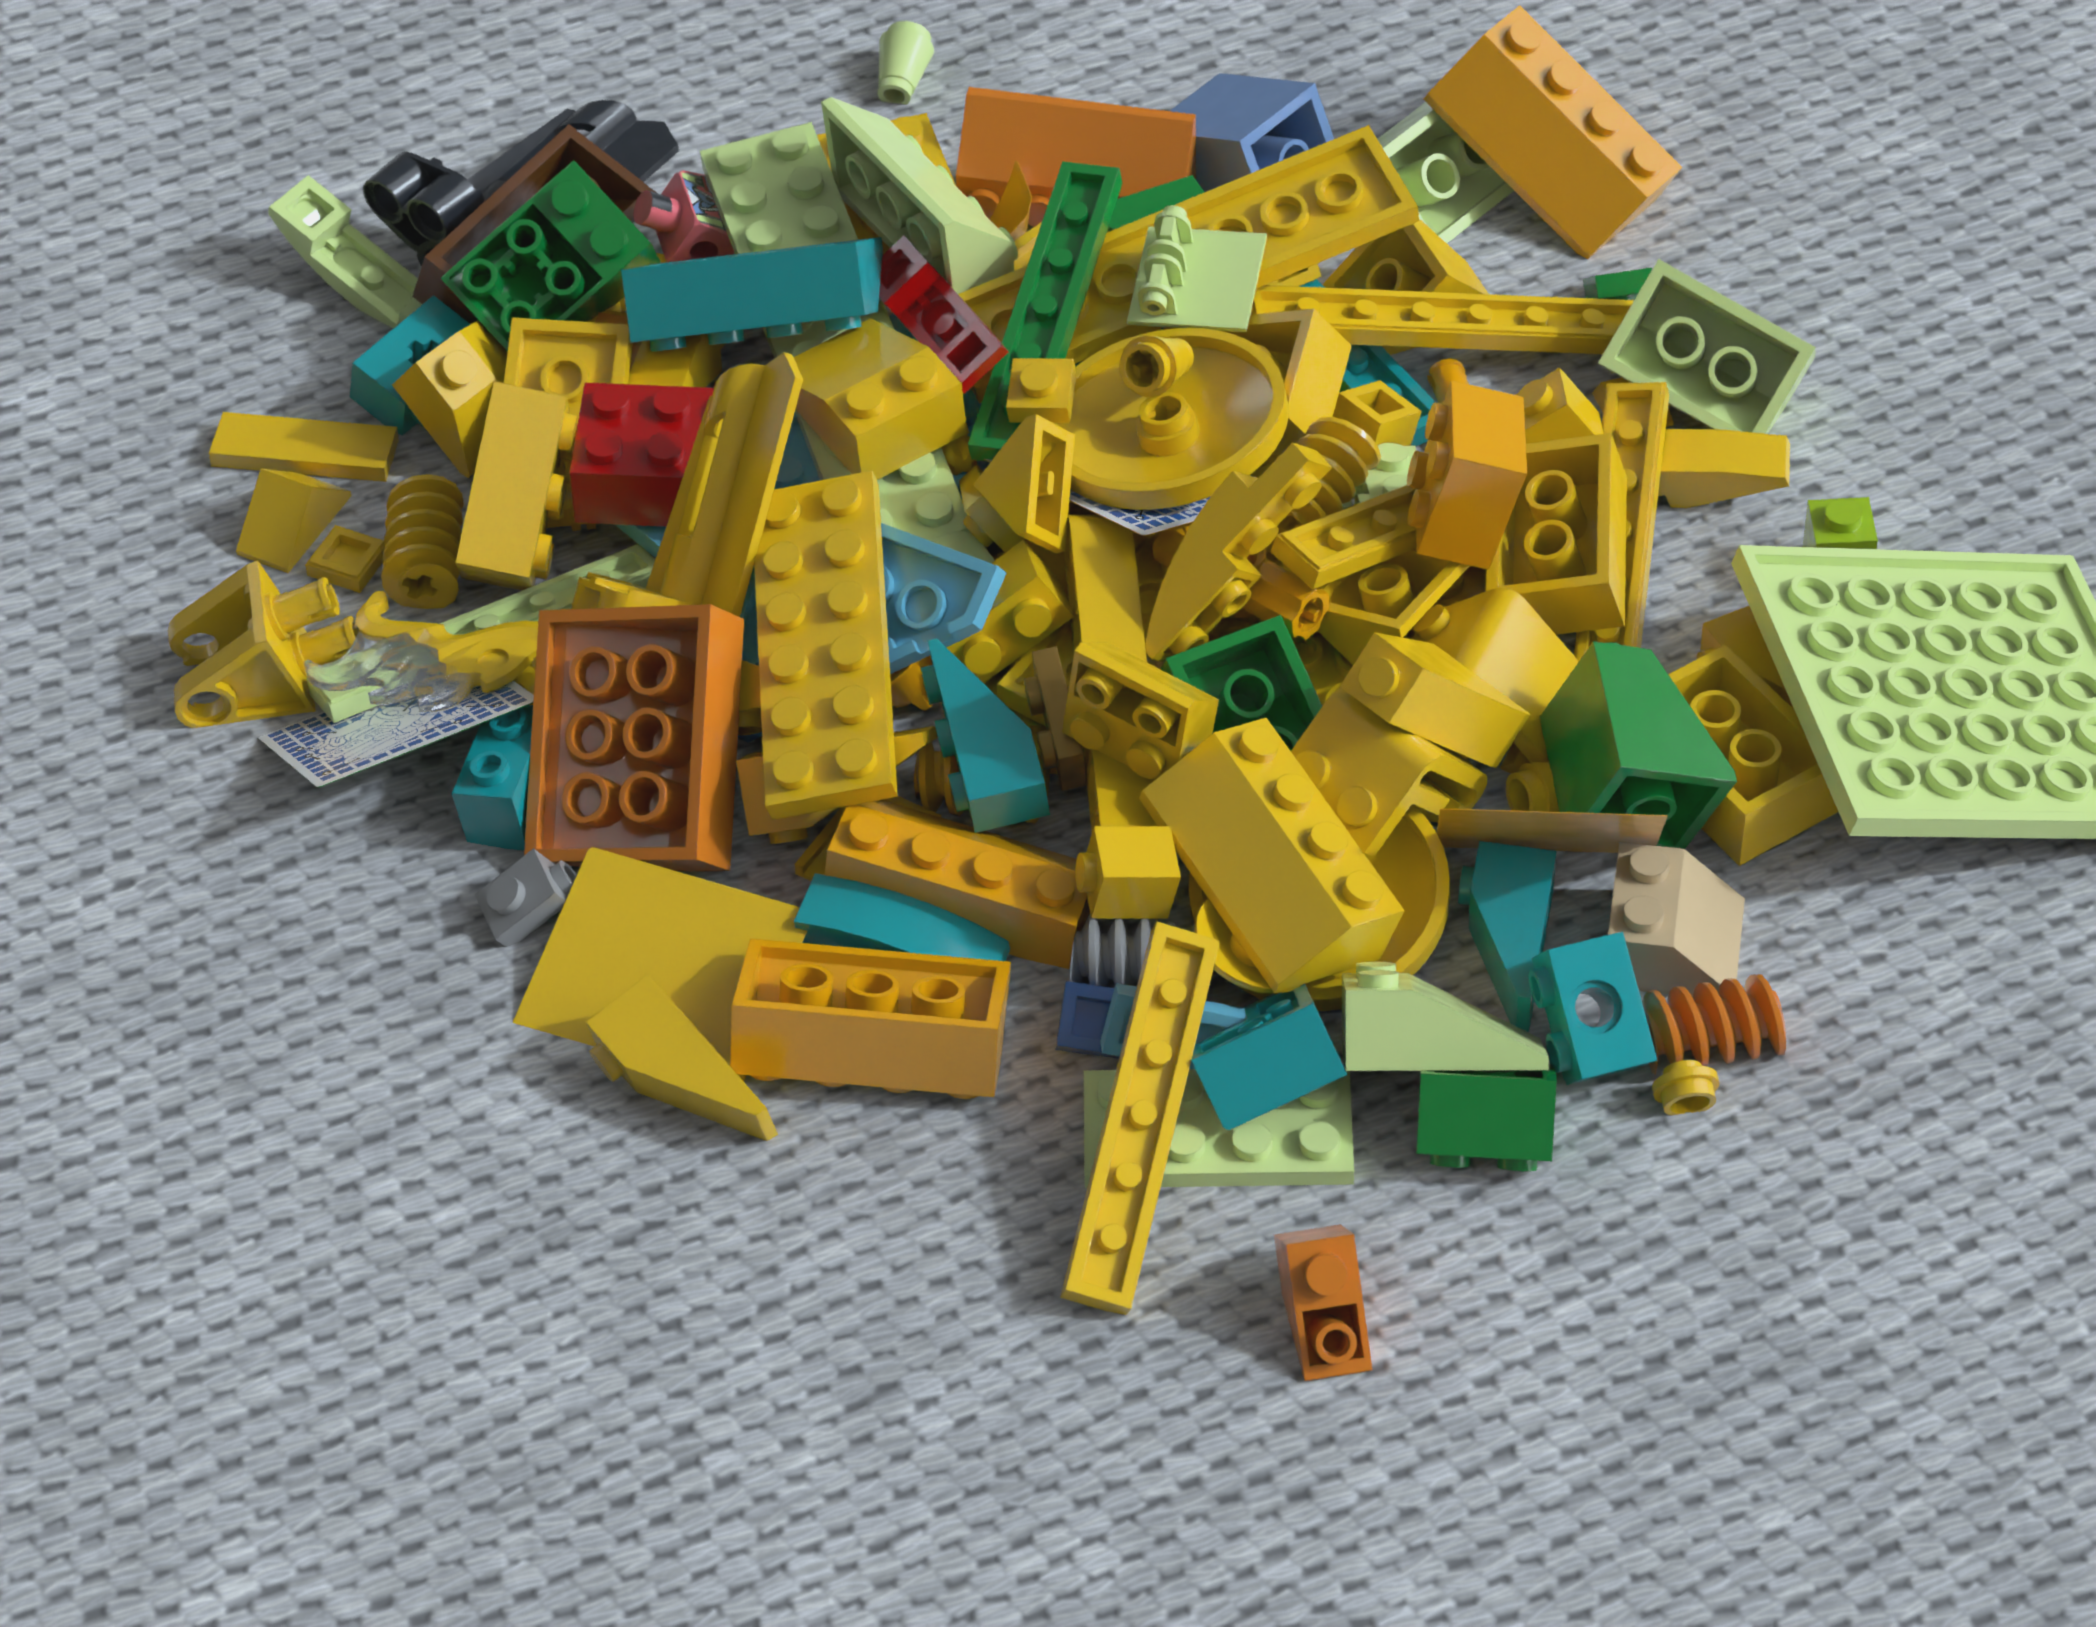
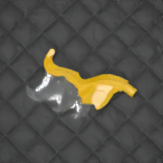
[304,591,538,712]

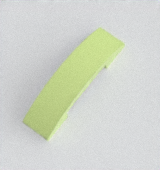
[268,175,422,328]

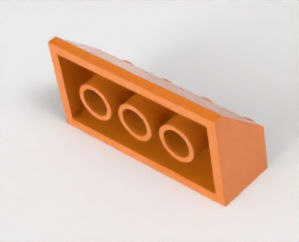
[956,87,1196,227]

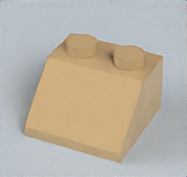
[1608,842,1745,997]

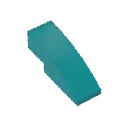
[794,873,1010,961]

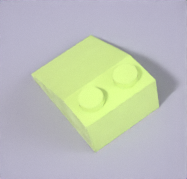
[1342,962,1549,1071]

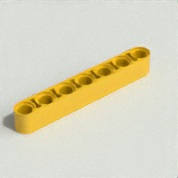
[1064,515,1158,833]

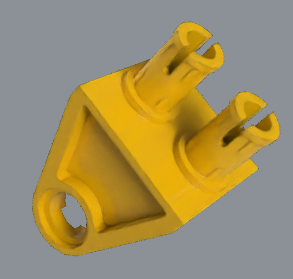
[167,560,366,728]

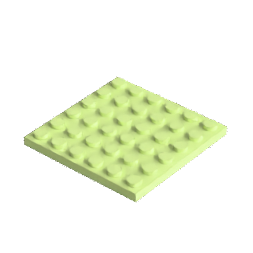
[1731,545,2096,839]

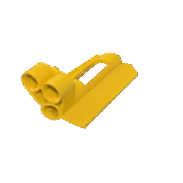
[571,352,803,617]

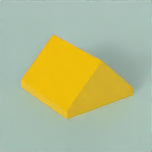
[1318,549,1470,665]

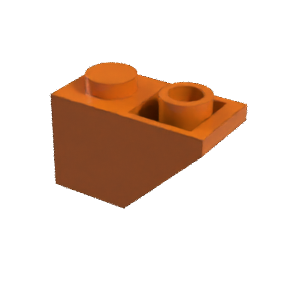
[1274,1224,1373,1381]

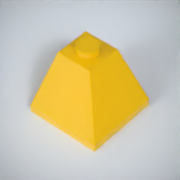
[1322,219,1489,355]
[392,320,508,478]

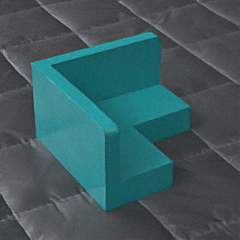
[1191,984,1347,1130]

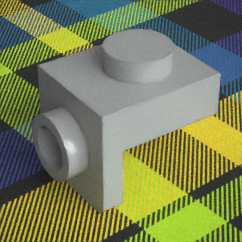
[475,848,577,947]

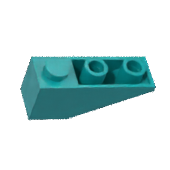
[921,638,1050,833]

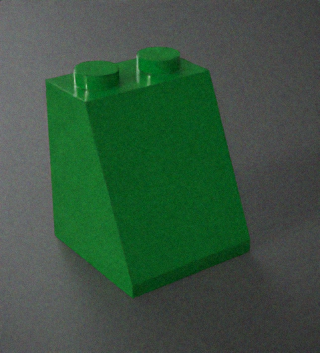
[1539,641,1737,849]

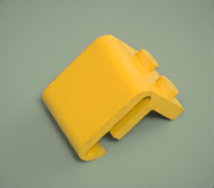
[1412,588,1579,773]
[1291,687,1487,857]

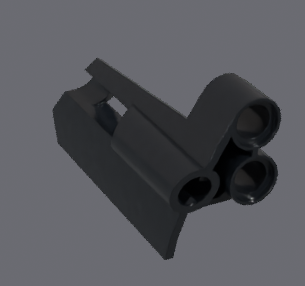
[363,100,679,267]

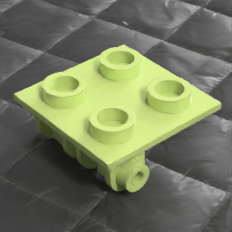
[1127,205,1267,332]

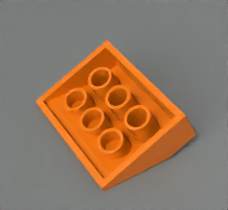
[524,604,744,872]

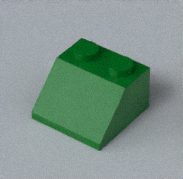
[1416,1064,1557,1171]

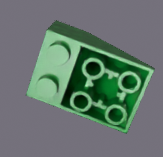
[441,160,661,352]

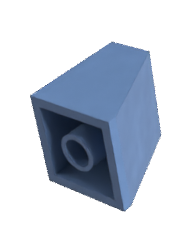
[1170,73,1334,192]

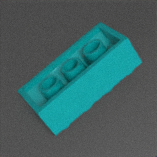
[621,237,883,352]

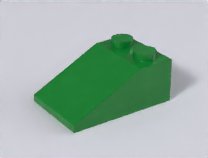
[1160,615,1322,751]

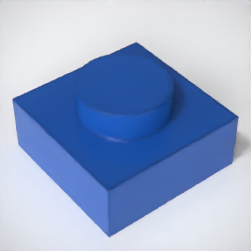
[1055,981,1120,1058]

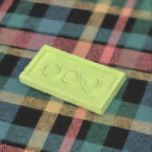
[1084,1067,1354,1188]

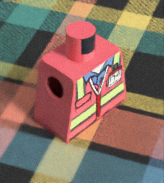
[633,170,735,262]

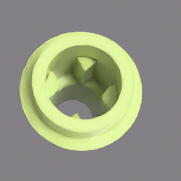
[877,21,934,104]

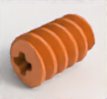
[1642,974,1786,1075]

